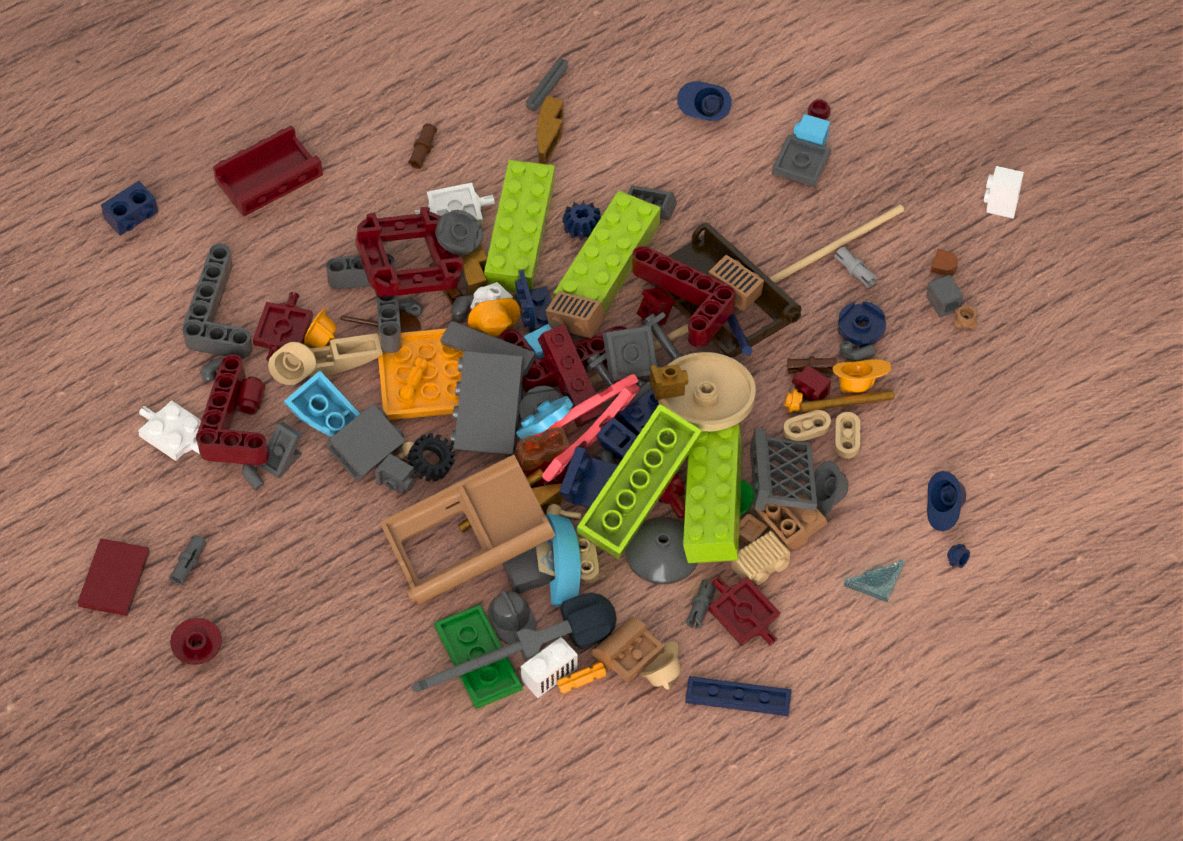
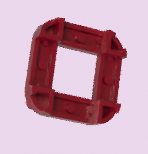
[355,207,463,297]

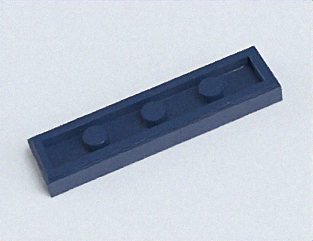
[685,676,792,716]

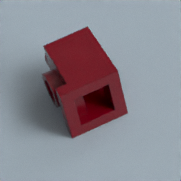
[637,288,675,325]
[792,365,831,401]

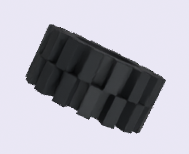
[407,433,455,482]

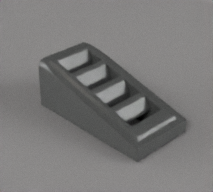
[627,186,677,220]

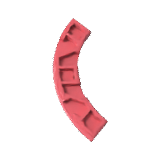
[515,374,639,453]
[542,384,640,482]

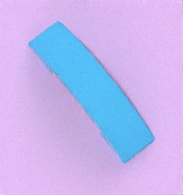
[545,513,581,607]

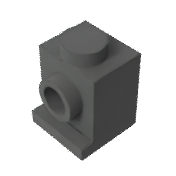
[375,453,416,494]

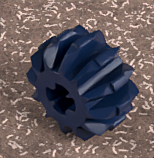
[562,200,601,241]

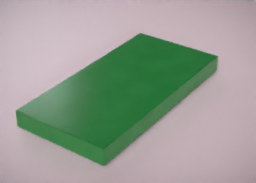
[434,604,523,710]

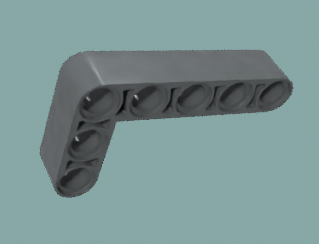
[182,243,253,359]
[326,253,402,353]

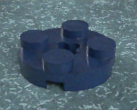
[838,302,886,348]

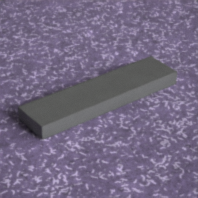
[440,321,537,376]

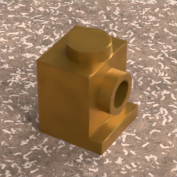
[650,364,689,400]

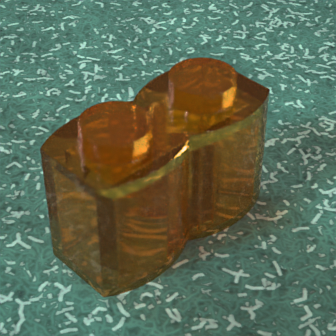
[515,428,570,471]

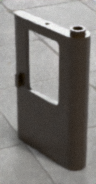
[650,222,802,358]

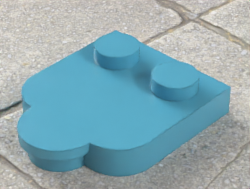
[515,396,573,440]

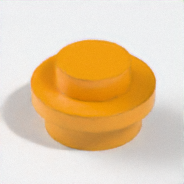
[784,388,803,413]

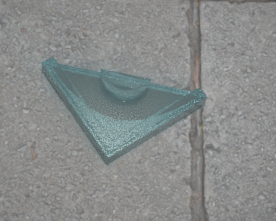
[844,560,905,602]

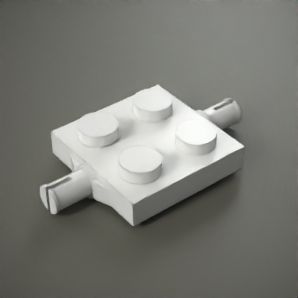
[415,183,495,225]
[138,400,201,461]

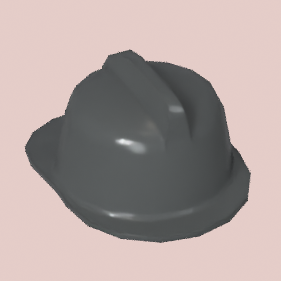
[814,461,849,516]
[488,589,537,645]

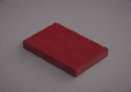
[78,538,150,616]

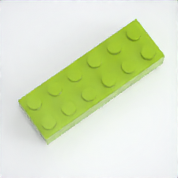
[484,160,555,292]
[554,190,660,314]
[577,404,702,560]
[683,423,743,563]

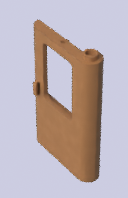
[380,454,556,605]

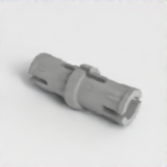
[835,247,878,288]

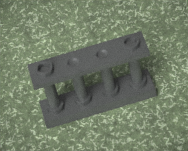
[585,312,693,417]

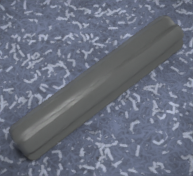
[526,58,568,111]

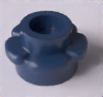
[947,544,970,568]

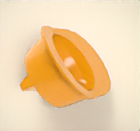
[468,298,520,338]
[304,308,337,348]
[833,359,891,393]

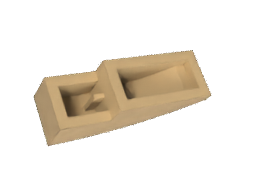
[309,333,382,378]

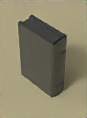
[503,547,555,594]

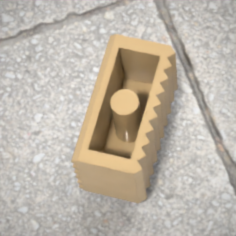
[731,531,790,585]

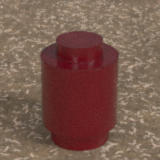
[237,377,265,415]

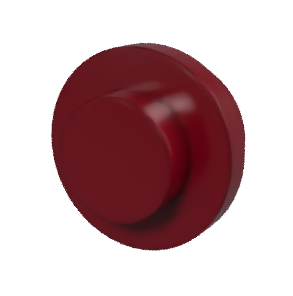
[808,99,831,120]

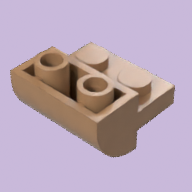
[756,487,827,550]
[592,617,665,683]

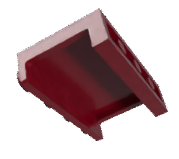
[213,126,323,217]

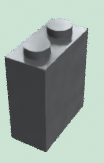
[325,404,406,483]

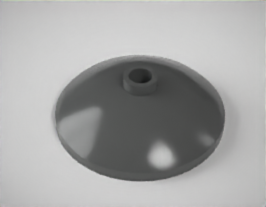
[625,517,698,584]

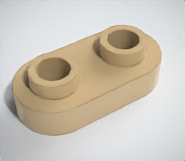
[783,410,831,441]
[835,412,860,459]
[577,536,599,585]

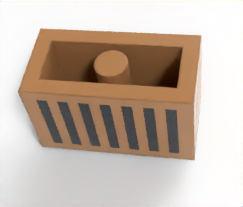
[708,255,764,312]
[545,291,605,338]

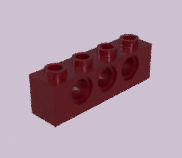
[537,324,604,428]

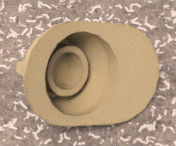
[268,342,317,385]
[640,642,681,690]

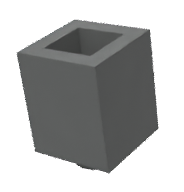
[926,275,963,318]

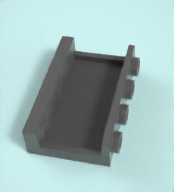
[451,351,525,456]

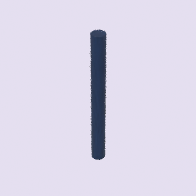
[727,312,752,355]

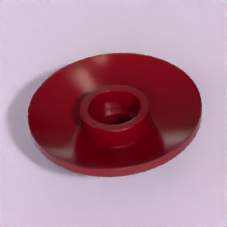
[170,618,222,665]

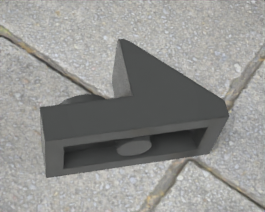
[260,422,302,478]

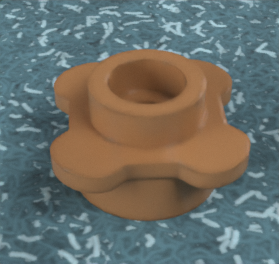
[954,305,978,329]

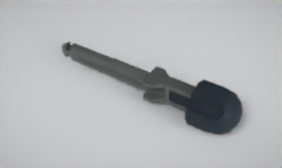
[411,592,617,692]

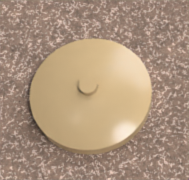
[658,352,756,431]

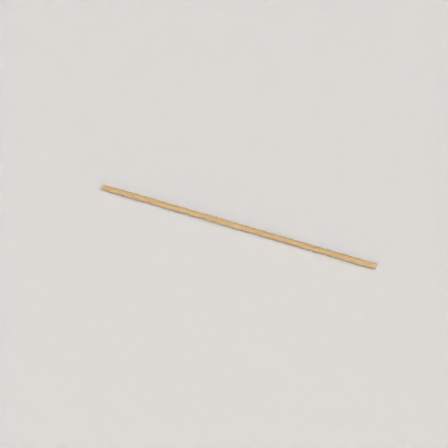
[589,205,904,386]

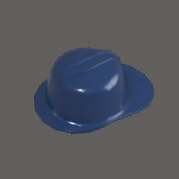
[677,81,732,121]
[927,471,967,531]

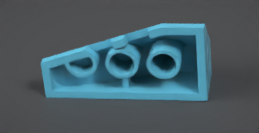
[284,371,360,437]

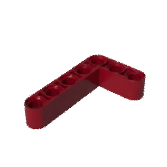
[632,246,735,347]
[500,325,627,392]
[196,355,269,465]

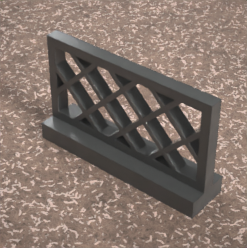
[750,428,817,510]

